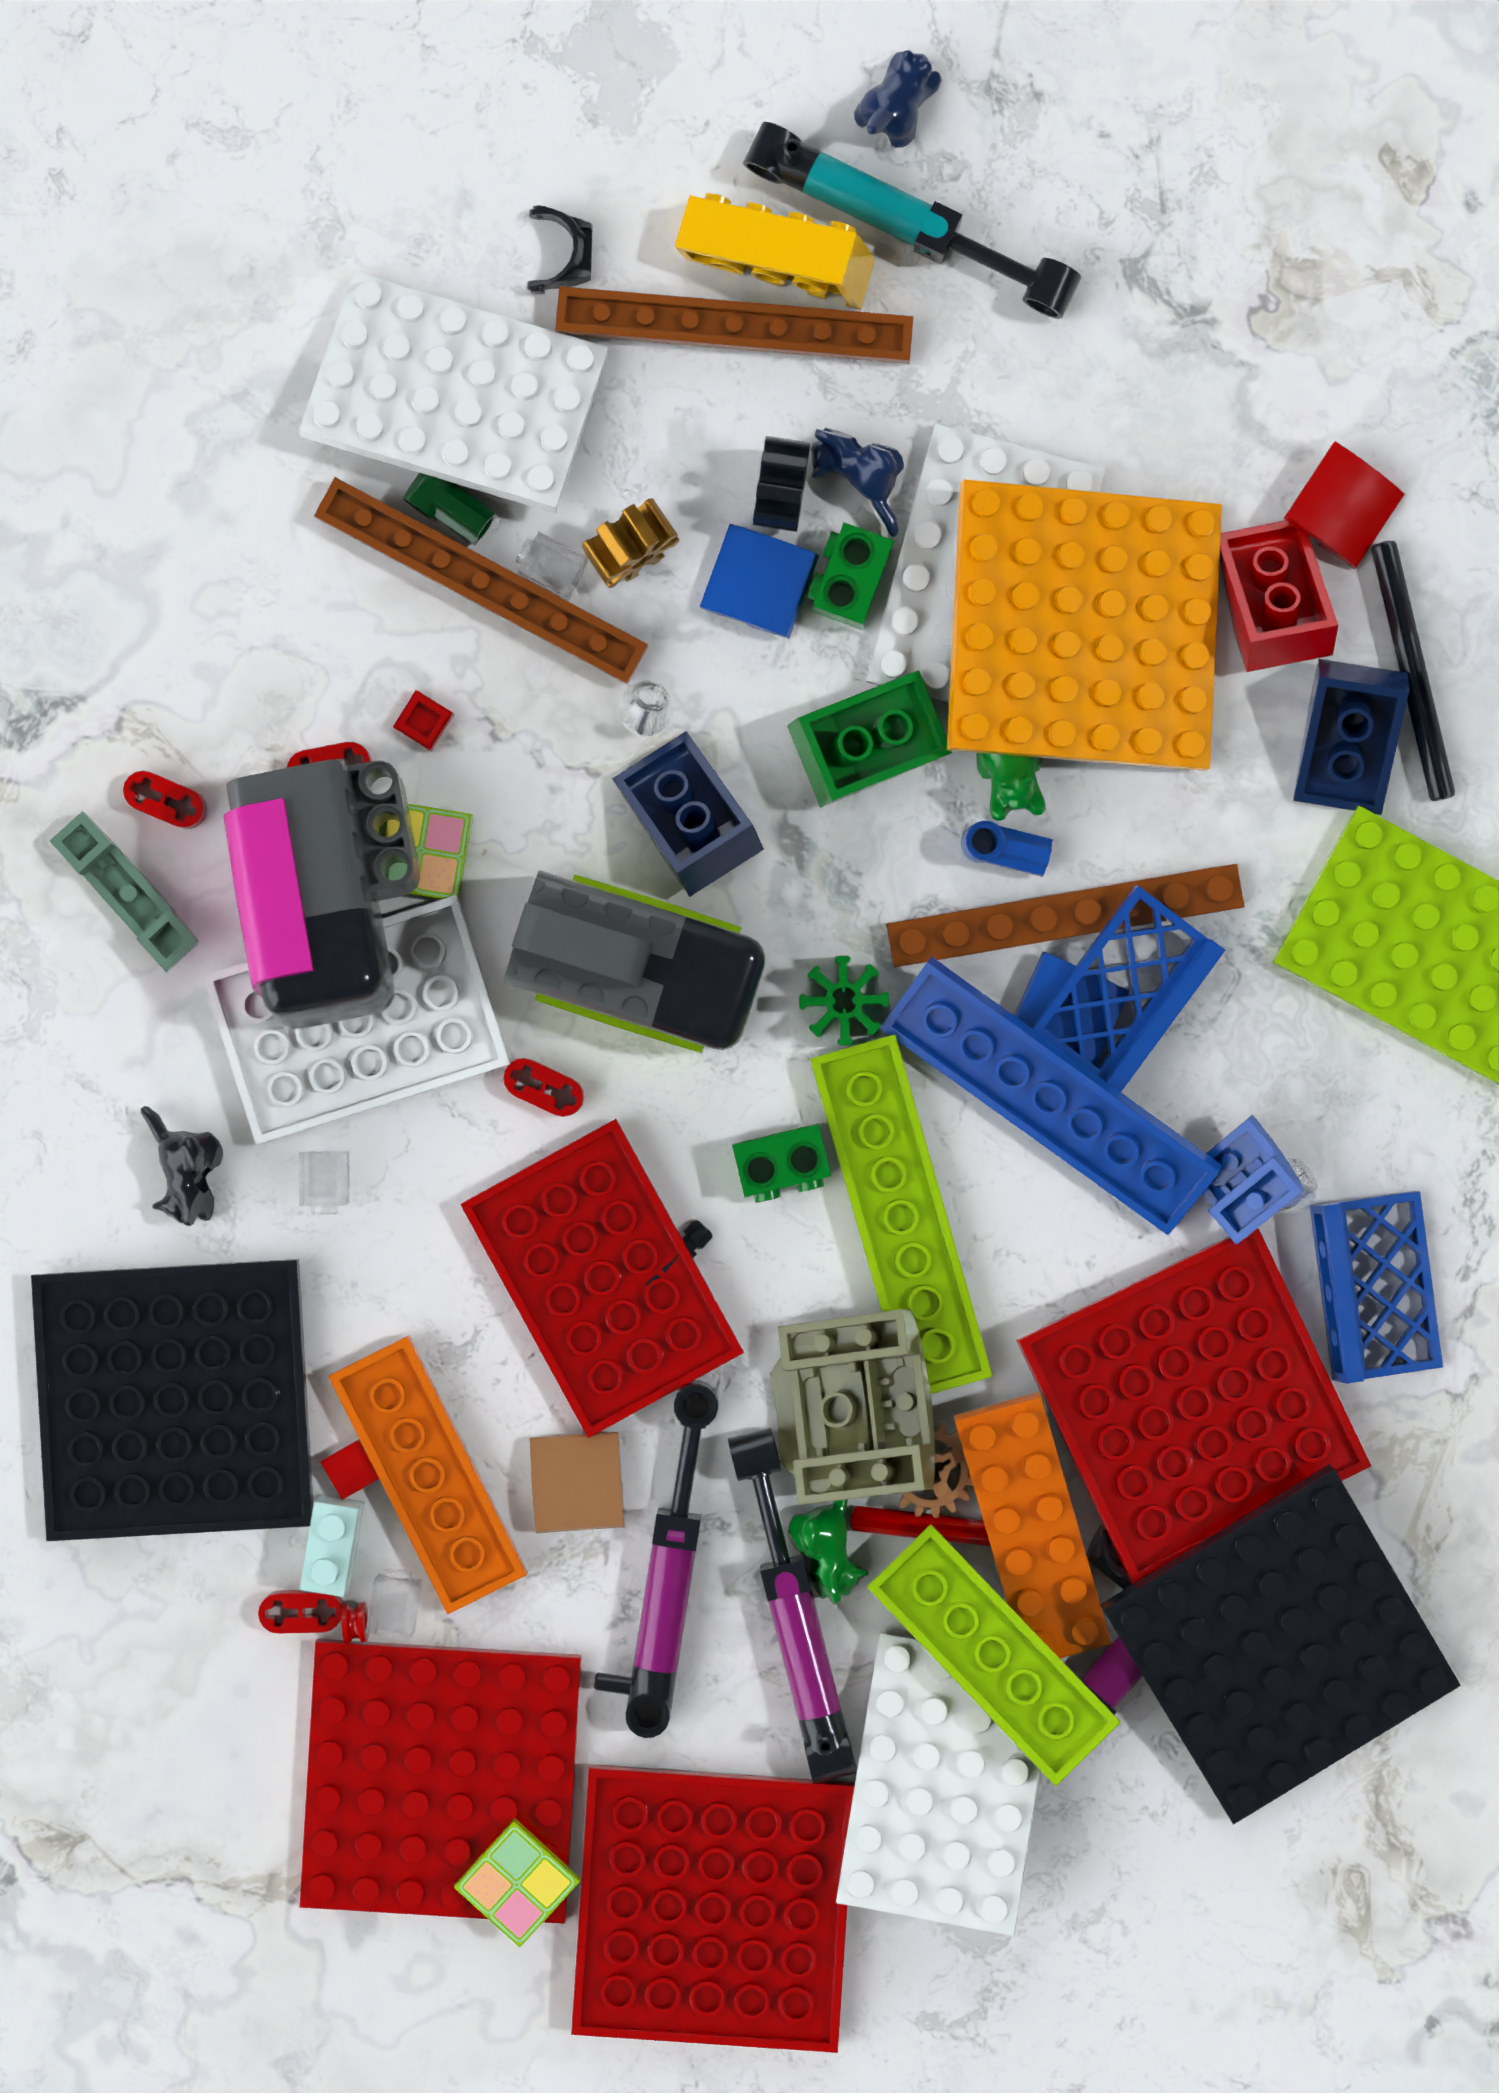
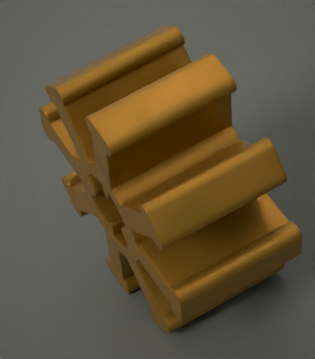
[581,498,680,588]

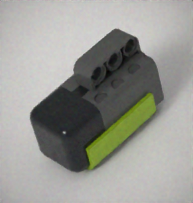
[504,870,765,1053]

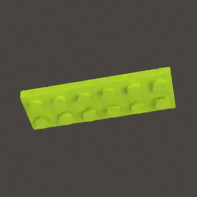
[867,1524,1121,1786]

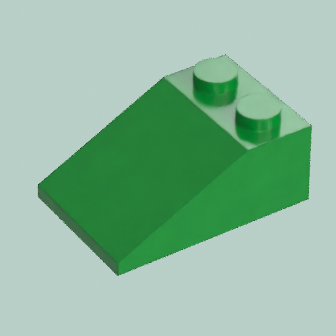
[787,670,953,808]

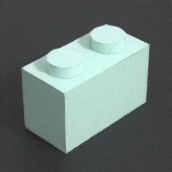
[299,1495,365,1597]

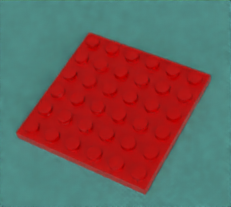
[1016,1228,1371,1584]
[299,1639,582,1924]
[571,1765,855,2053]

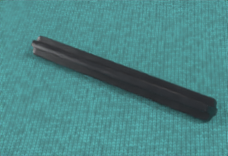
[1371,541,1455,801]

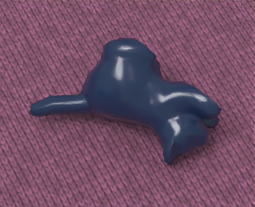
[854,50,942,148]
[810,428,904,537]

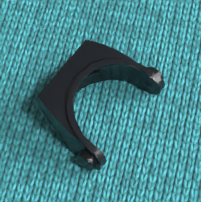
[527,205,593,294]
[1086,1523,1133,1590]

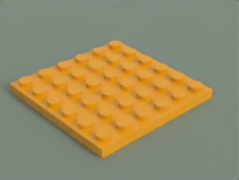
[947,479,1222,771]

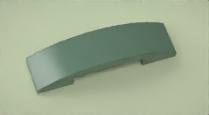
[50,811,200,972]

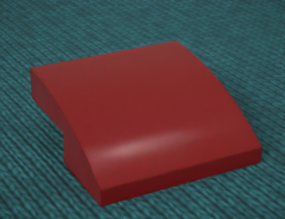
[1284,441,1404,569]

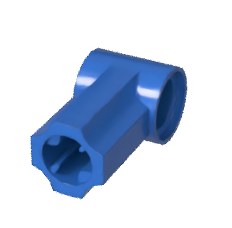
[961,821,1053,877]

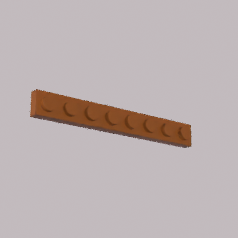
[555,286,914,364]
[314,477,649,685]
[886,864,1245,968]

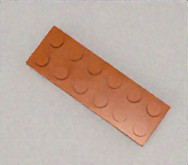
[328,1335,528,1615]
[953,1391,1112,1658]

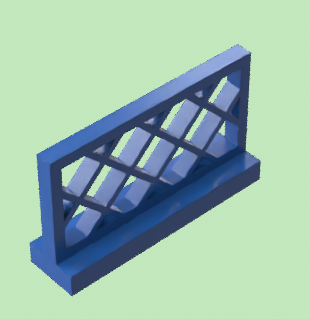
[1031,885,1226,1092]
[1310,1191,1443,1384]

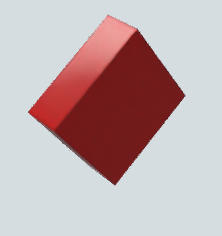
[393,690,455,752]
[320,1439,379,1500]

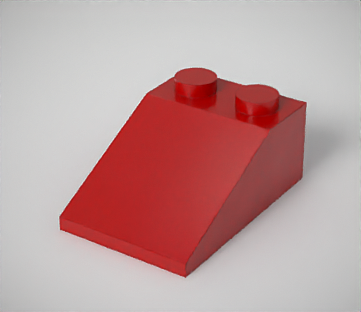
[1220,520,1338,672]

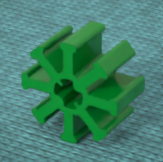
[799,956,889,1045]

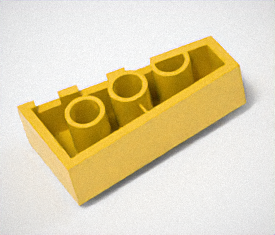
[674,193,876,310]

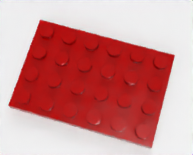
[460,1118,744,1438]

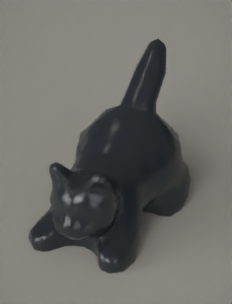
[141,1106,223,1226]

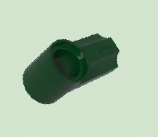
[402,473,496,545]

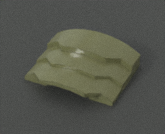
[770,1309,935,1505]

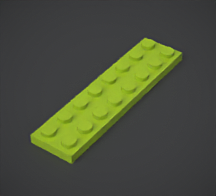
[810,1034,993,1394]

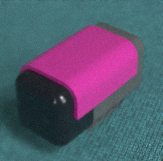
[223,760,420,1029]

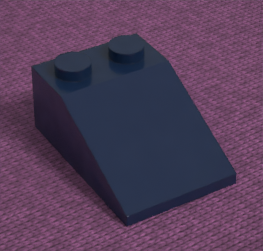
[1293,659,1409,815]
[612,731,764,897]

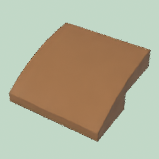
[530,1432,625,1533]

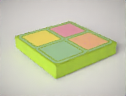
[379,804,473,899]
[454,1818,581,1948]

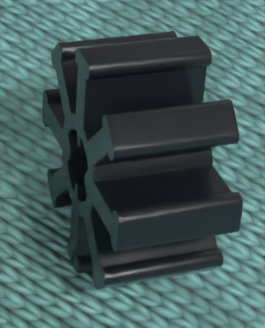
[753,436,810,532]

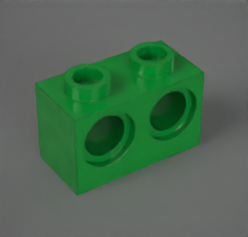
[807,522,894,630]
[732,1123,831,1203]

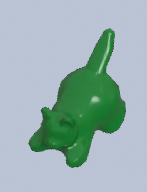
[976,753,1046,821]
[787,1499,869,1605]

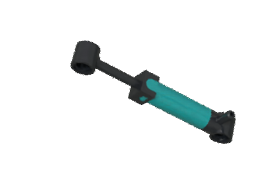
[743,122,1082,319]

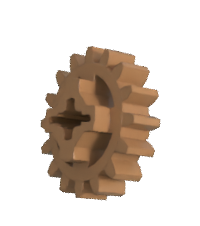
[890,1421,973,1518]

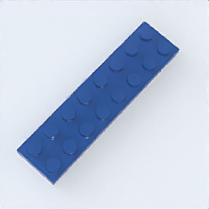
[880,956,1222,1235]

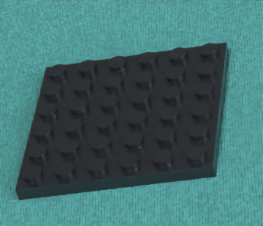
[31,1259,313,1542]
[1099,1464,1461,1825]

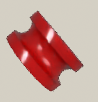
[341,1602,369,1644]

